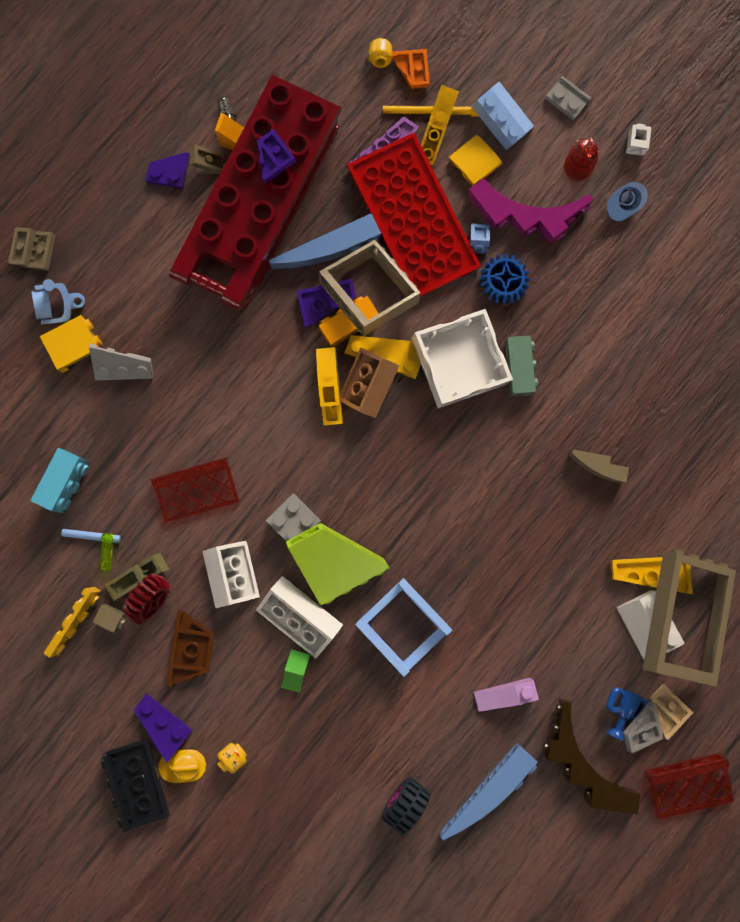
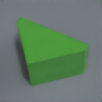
[281,649,310,693]

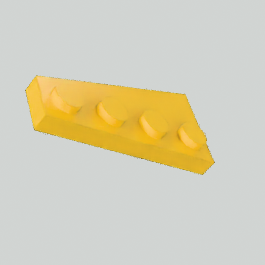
[345,335,421,379]
[611,557,693,594]
[44,587,101,658]

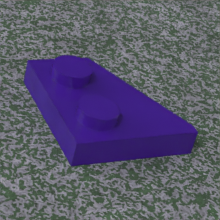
[257,129,297,183]
[146,152,190,189]

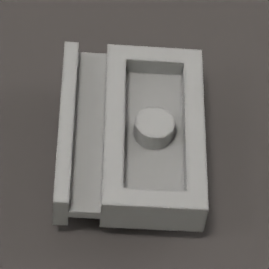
[545,76,591,121]

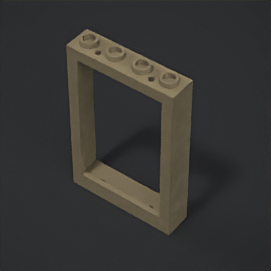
[642,550,736,687]

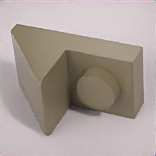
[190,144,225,174]

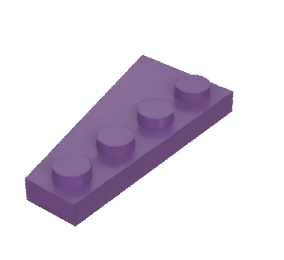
[346,117,419,168]

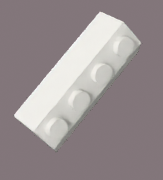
[256,576,343,659]

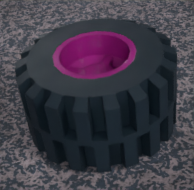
[381,777,431,835]

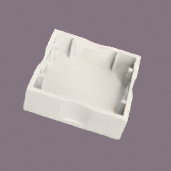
[411,309,513,408]

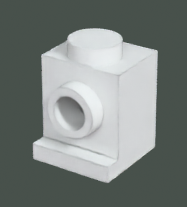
[626,124,651,156]

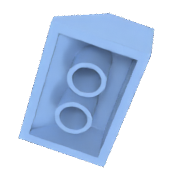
[471,82,534,150]

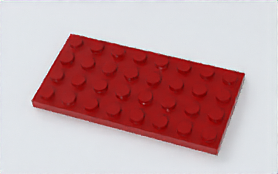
[347,132,481,297]

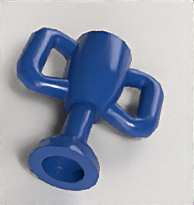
[606,687,648,741]

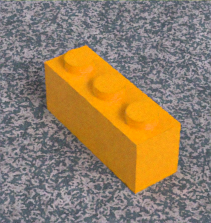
[319,296,379,347]

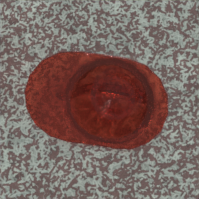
[564,138,600,180]

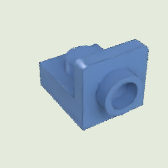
[470,224,490,254]

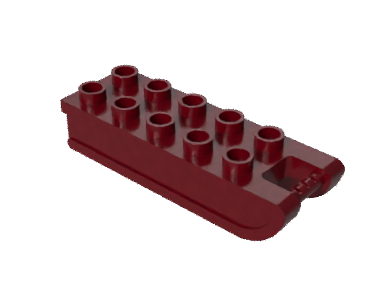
[169,74,341,311]

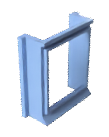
[355,578,452,677]

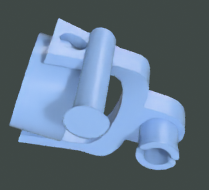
[32,279,85,325]

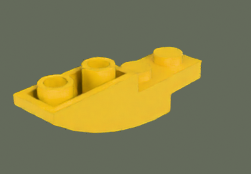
[421,85,459,165]
[316,347,343,426]

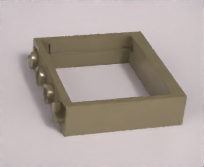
[319,240,420,337]

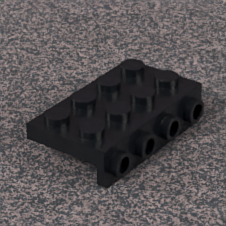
[101,738,170,833]

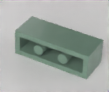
[505,335,538,397]

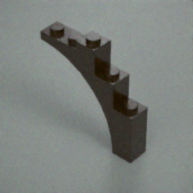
[542,699,640,815]

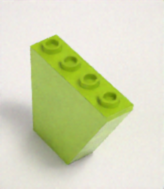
[286,523,389,605]

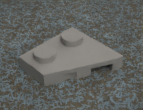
[623,702,664,753]

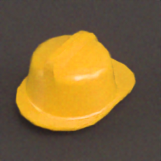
[159,749,206,783]

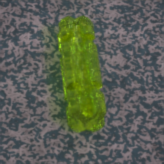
[100,533,113,571]

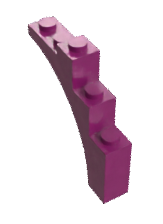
[467,179,594,244]

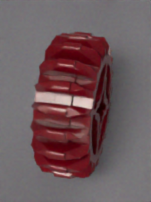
[123,573,170,625]

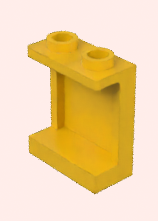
[40,315,103,373]

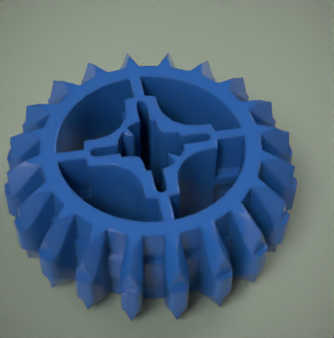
[479,253,531,305]

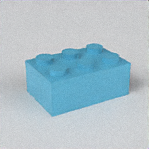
[30,448,89,513]

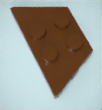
[167,610,215,686]

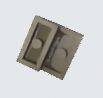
[8,227,56,271]

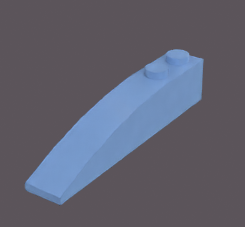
[269,214,381,269]
[439,743,538,840]

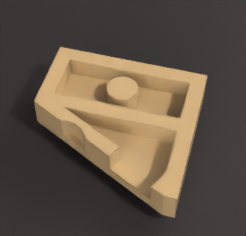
[650,684,693,740]

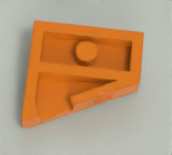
[392,49,430,89]

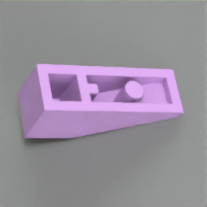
[474,678,539,712]

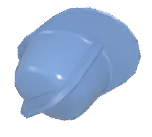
[607,182,648,221]

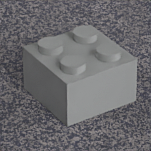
[266,493,322,541]

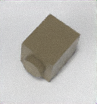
[93,604,127,633]

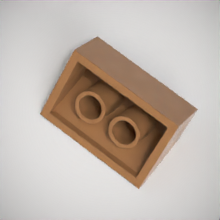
[340,348,399,418]

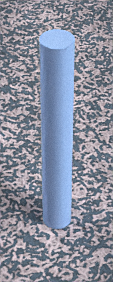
[61,529,121,543]

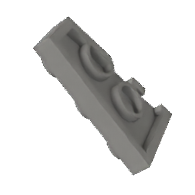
[89,343,154,380]

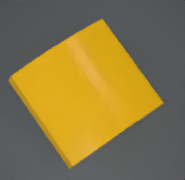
[449,135,502,186]

